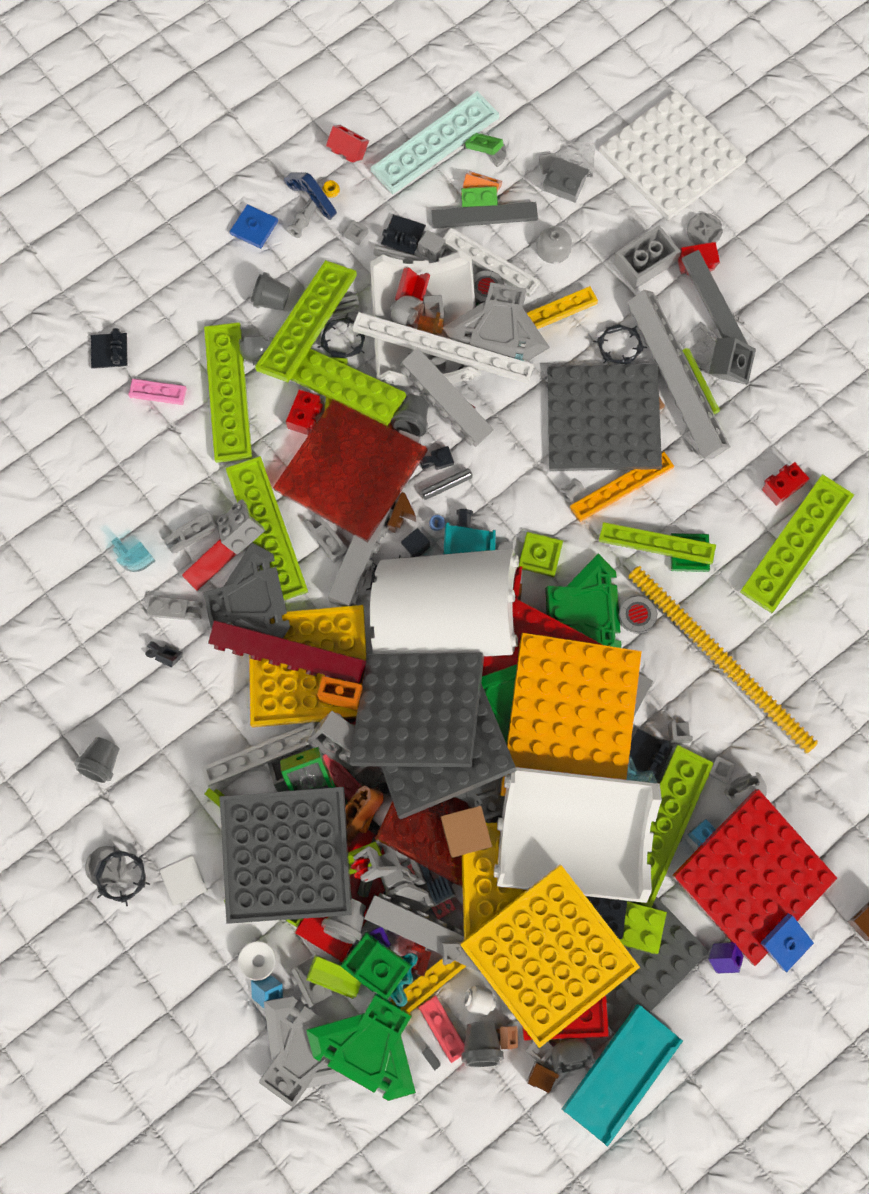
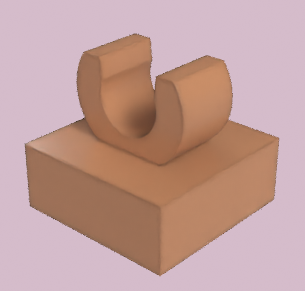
[496,1026,518,1049]

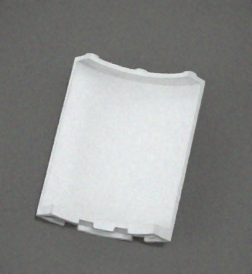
[370,251,481,387]
[370,549,519,656]
[494,767,662,903]

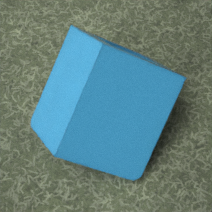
[251,974,283,1009]

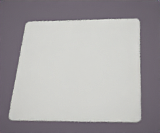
[160,856,207,906]

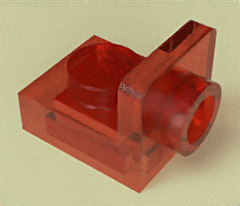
[406,942,431,977]

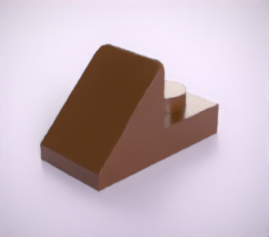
[388,492,416,533]

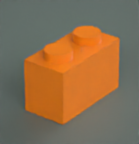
[317,676,363,711]

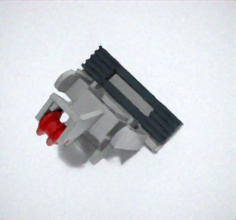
[351,824,456,907]

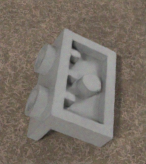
[290,957,333,1007]

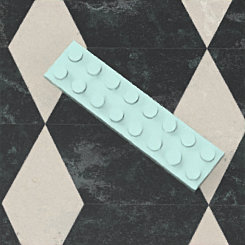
[371,91,499,195]

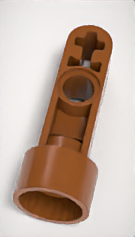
[345,786,383,847]

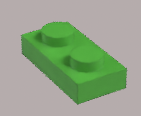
[465,133,504,155]
[461,186,498,207]

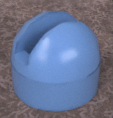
[429,515,445,531]

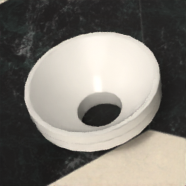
[238,941,276,981]

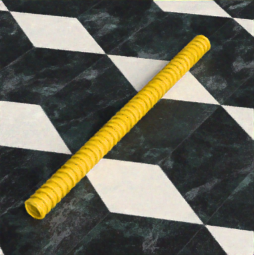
[628,566,818,754]

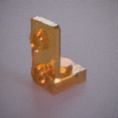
[417,312,444,336]

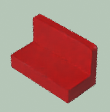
[395,267,430,301]

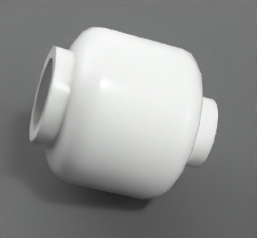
[463,986,496,1017]

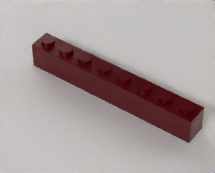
[208,621,366,684]

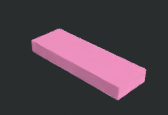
[129,379,187,405]

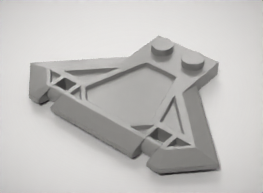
[443,282,550,361]
[259,996,351,1108]

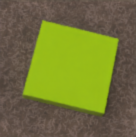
[518,532,563,577]

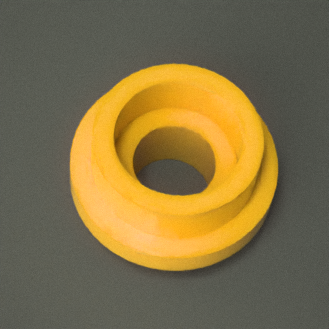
[322,180,340,198]

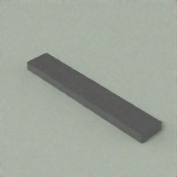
[432,202,538,229]
[681,250,748,344]

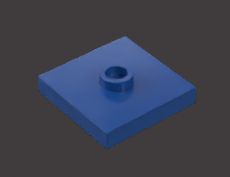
[230,204,278,249]
[761,913,814,973]

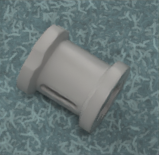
[560,478,585,503]

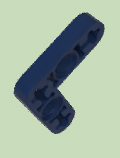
[284,172,337,220]

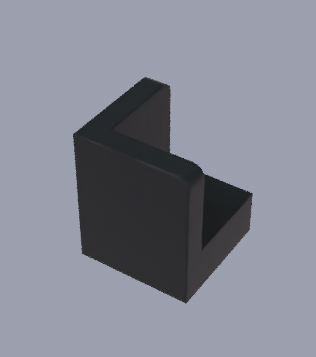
[401,528,430,557]

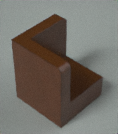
[526,1062,559,1093]

